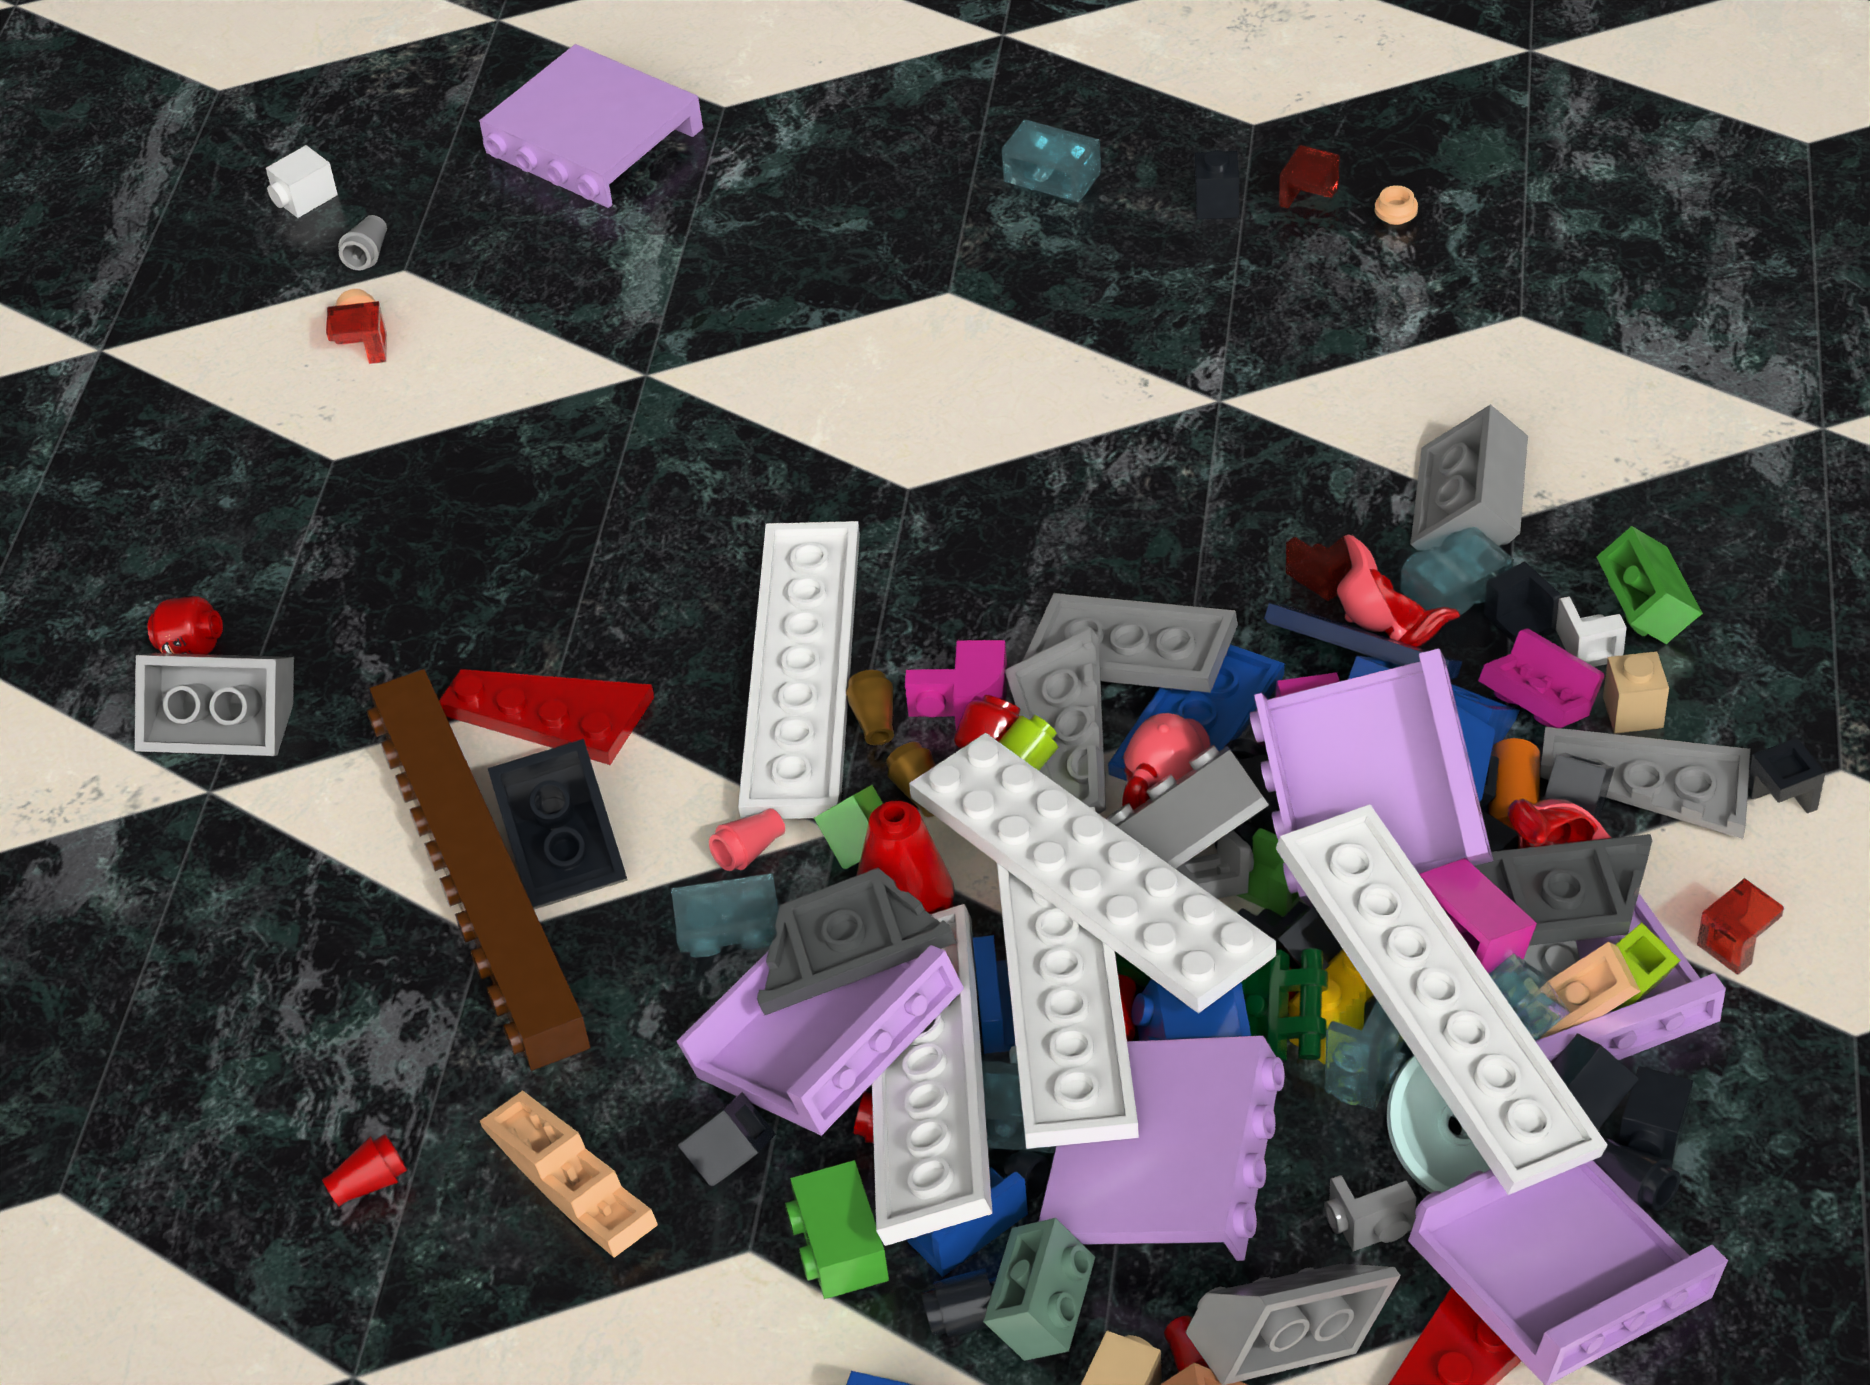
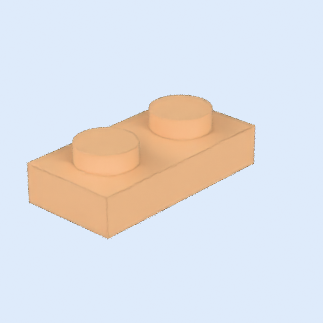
[1520,941,1641,1039]

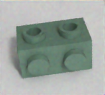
[983,1218,1095,1361]

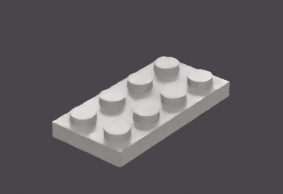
[1023,593,1238,693]

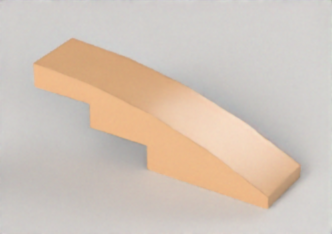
[480,1090,658,1258]

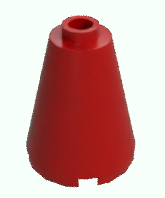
[857,801,955,914]

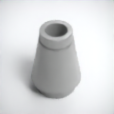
[338,215,387,270]

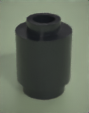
[921,1268,997,1338]

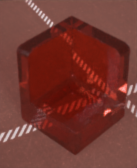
[1279,145,1339,208]
[326,301,387,364]
[1286,534,1352,601]
[1697,878,1784,975]

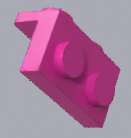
[1478,629,1604,728]

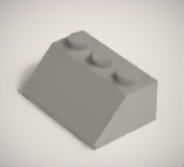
[1411,404,1528,555]
[135,653,294,756]
[1106,745,1269,869]
[1185,1264,1401,1385]

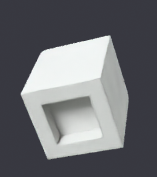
[1556,597,1627,667]

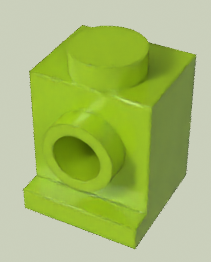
[1612,922,1681,1011]

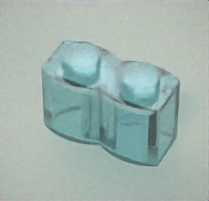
[1400,527,1514,621]

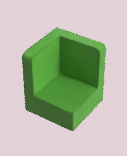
[814,785,883,869]
[1236,828,1301,917]

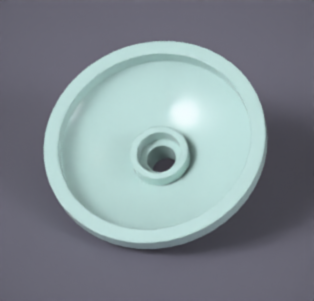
[1387,1055,1490,1193]

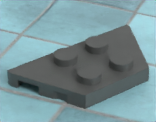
[1475,834,1652,946]
[757,868,957,1015]

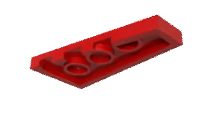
[439,669,654,765]
[1388,1287,1521,1385]

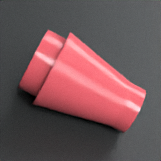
[709,808,785,871]

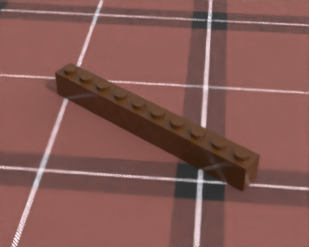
[367,669,590,1071]

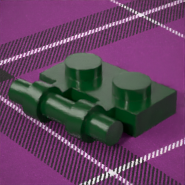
[1241,948,1328,1061]

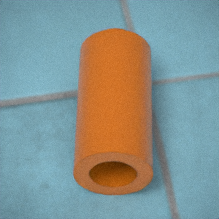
[1488,738,1540,849]

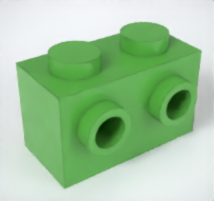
[1597,526,1703,644]
[785,1160,889,1299]

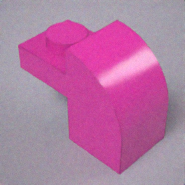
[905,640,1007,731]

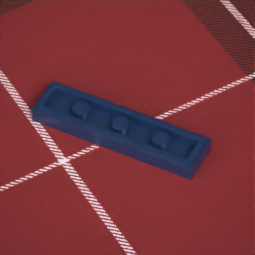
[1264,603,1462,680]

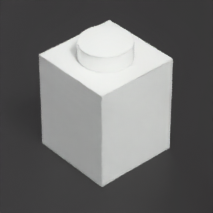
[266,145,338,218]

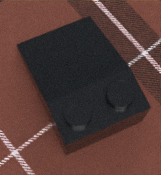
[487,739,628,910]

